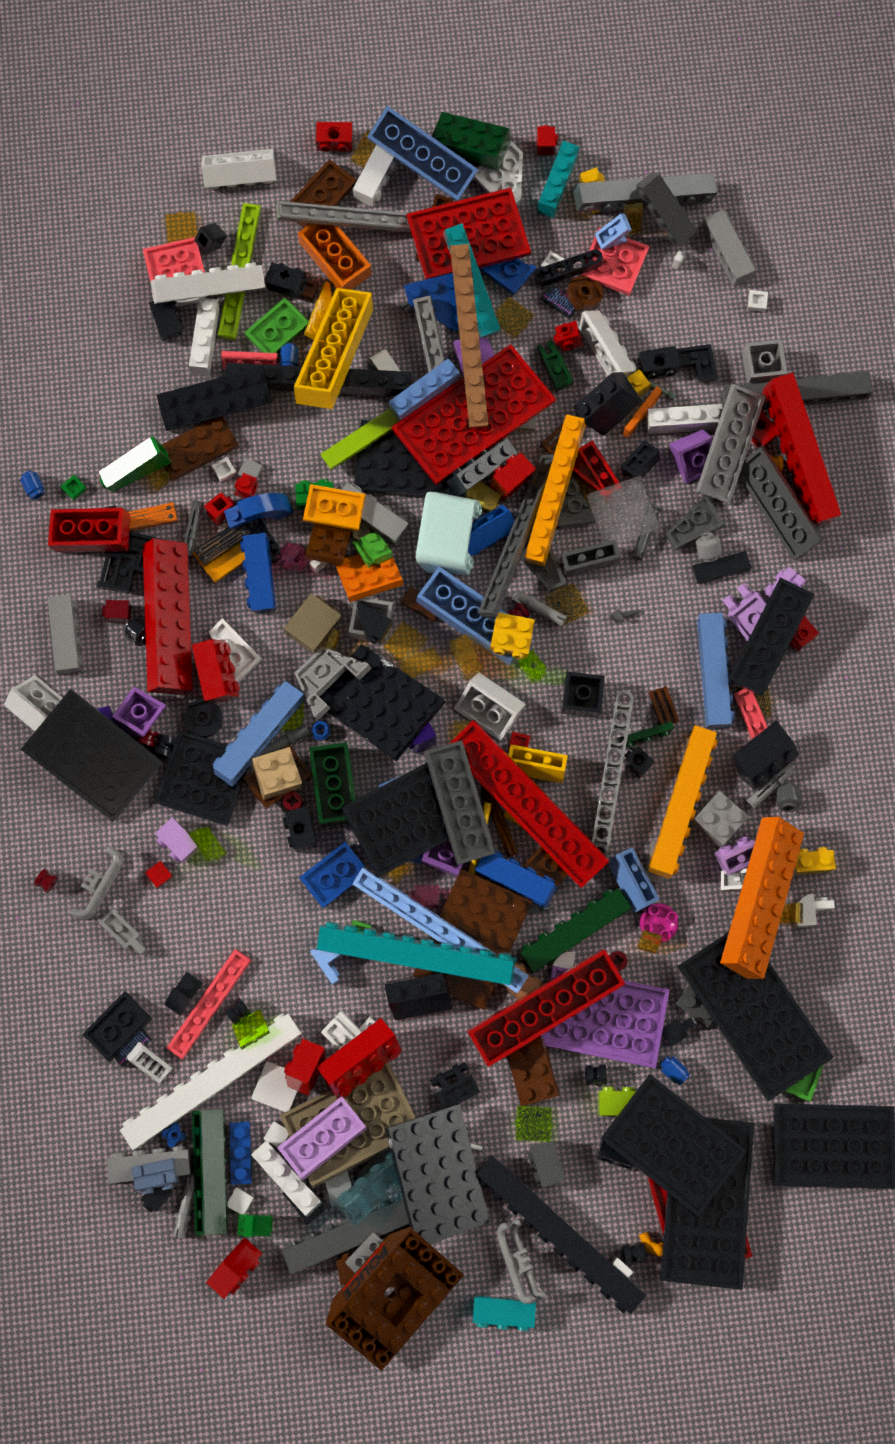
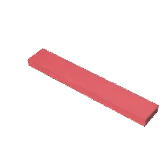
[166,949,252,1060]

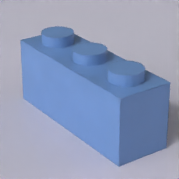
[607,847,660,913]

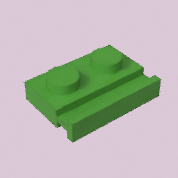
[352,531,393,568]

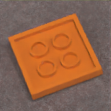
[335,544,404,602]

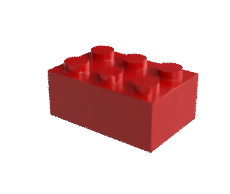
[192,639,240,703]

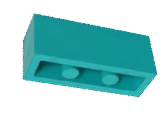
[472,1295,536,1331]

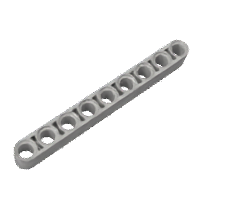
[592,690,633,857]

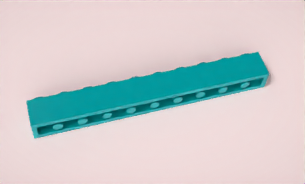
[317,921,517,985]

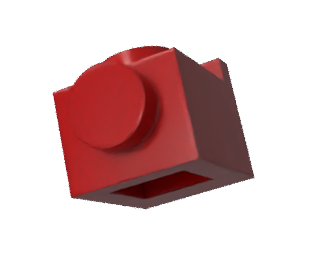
[234,473,259,499]
[204,492,235,526]

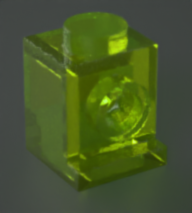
[517,649,547,682]

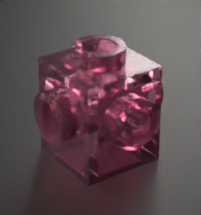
[277,543,310,572]

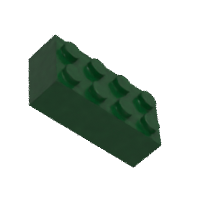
[431,112,511,171]
[309,742,356,827]

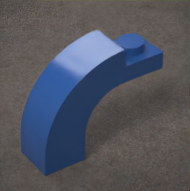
[224,493,294,529]

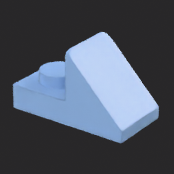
[595,214,632,250]
[310,949,341,985]

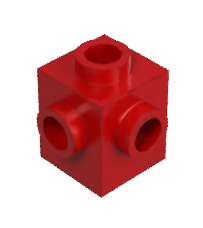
[553,321,583,352]

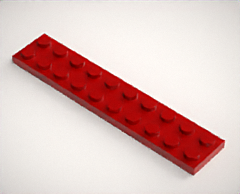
[449,720,610,888]

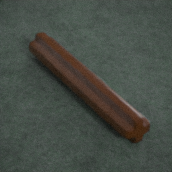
[481,786,518,857]

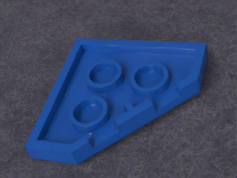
[404,273,459,331]

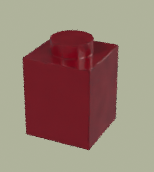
[102,600,132,624]

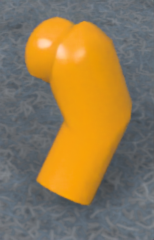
[639,1231,663,1257]

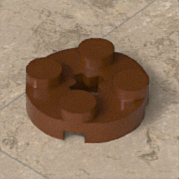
[566,276,603,311]

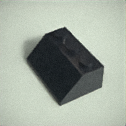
[573,372,643,436]
[732,721,799,791]
[384,972,453,1021]

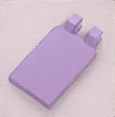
[722,583,767,641]

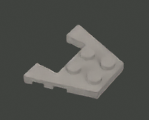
[295,647,372,720]

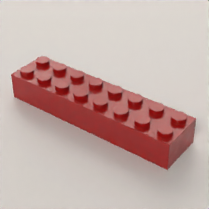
[762,372,841,526]
[143,538,193,695]
[466,949,625,1067]

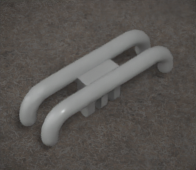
[71,846,123,920]
[497,1219,547,1304]

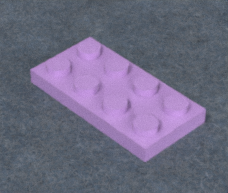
[277,1096,367,1181]

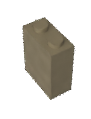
[283,593,342,654]

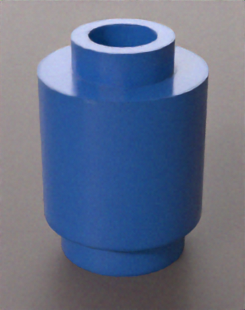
[280,343,299,366]
[20,470,45,500]
[660,1056,690,1086]

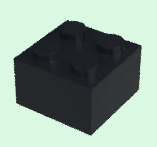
[561,671,605,718]

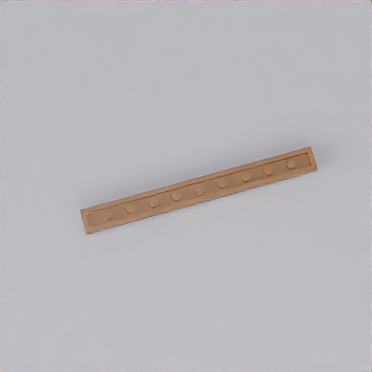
[450,244,488,429]

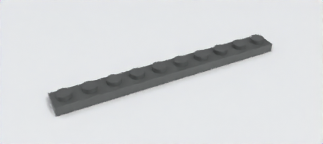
[478,454,554,617]

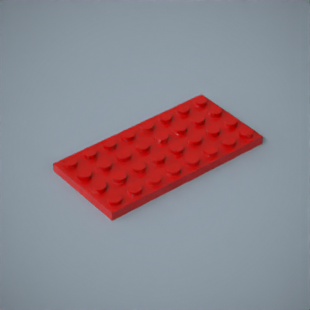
[392,344,556,486]

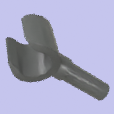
[611,609,638,623]

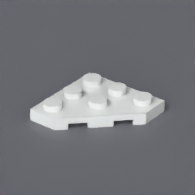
[473,141,523,205]

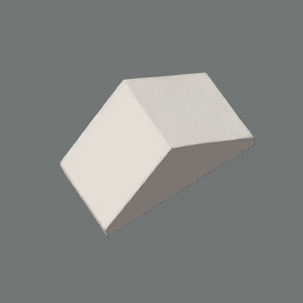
[721,869,747,891]

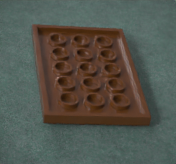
[413,869,532,1010]

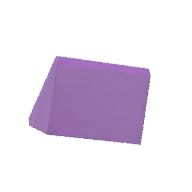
[422,841,464,878]

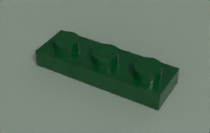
[615,721,674,749]

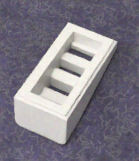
[127,1042,172,1084]

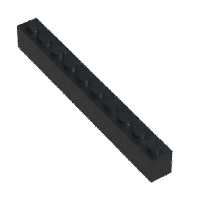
[225,363,413,396]
[477,1155,646,1315]

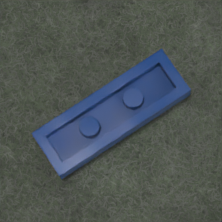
[229,1122,252,1185]

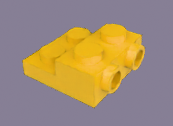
[490,612,535,659]

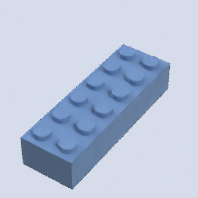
[367,106,478,201]
[416,567,515,666]

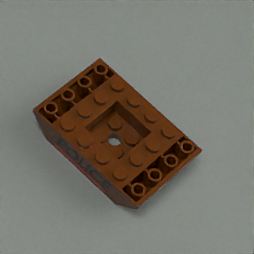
[326,1227,464,1371]

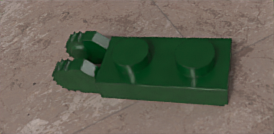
[537,340,574,391]

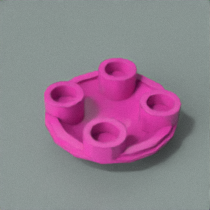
[639,903,678,942]

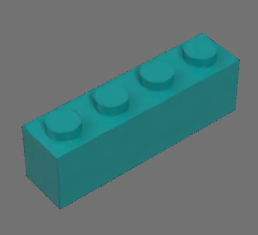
[537,141,580,218]

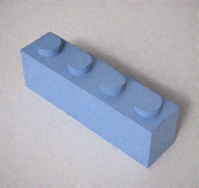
[388,359,460,421]

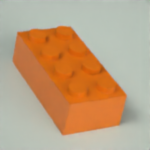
[298,224,372,290]

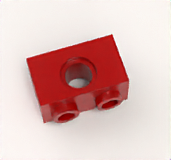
[316,122,353,152]
[751,409,777,448]

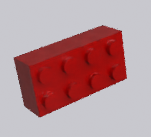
[48,508,131,552]
[316,1018,402,1099]

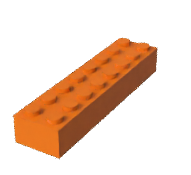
[720,817,804,979]

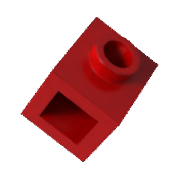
[536,125,559,155]

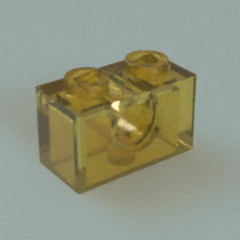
[449,634,483,680]

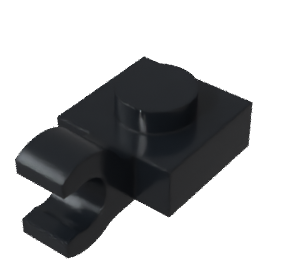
[662,1016,697,1047]

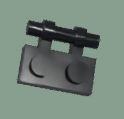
[430,1062,480,1108]

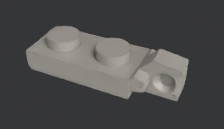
[98,908,148,956]

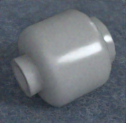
[696,532,722,562]

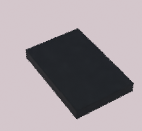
[82,991,153,1062]

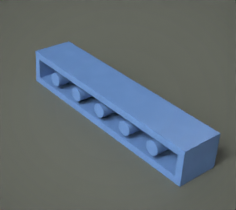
[697,613,734,729]
[213,681,304,787]

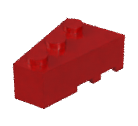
[572,440,622,502]

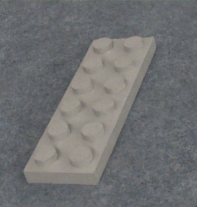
[696,384,765,504]

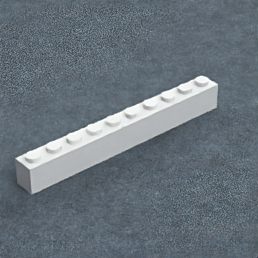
[120,1013,302,1150]

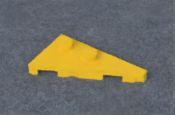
[304,281,332,340]

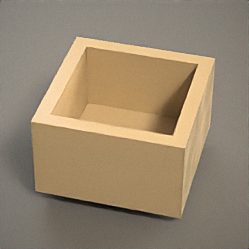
[251,747,302,800]

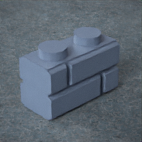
[132,1158,178,1195]

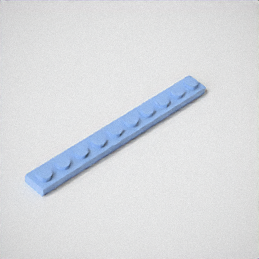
[353,867,529,994]

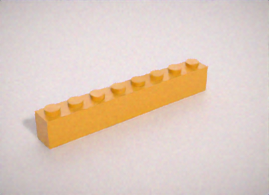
[524,414,586,567]
[647,725,718,879]

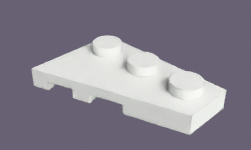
[209,618,262,683]

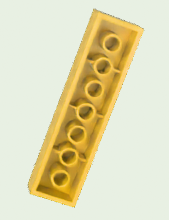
[294,288,373,409]

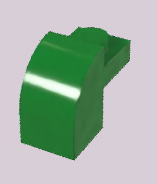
[237,1214,274,1237]

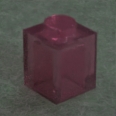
[411,885,439,907]

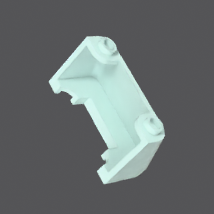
[416,492,482,575]

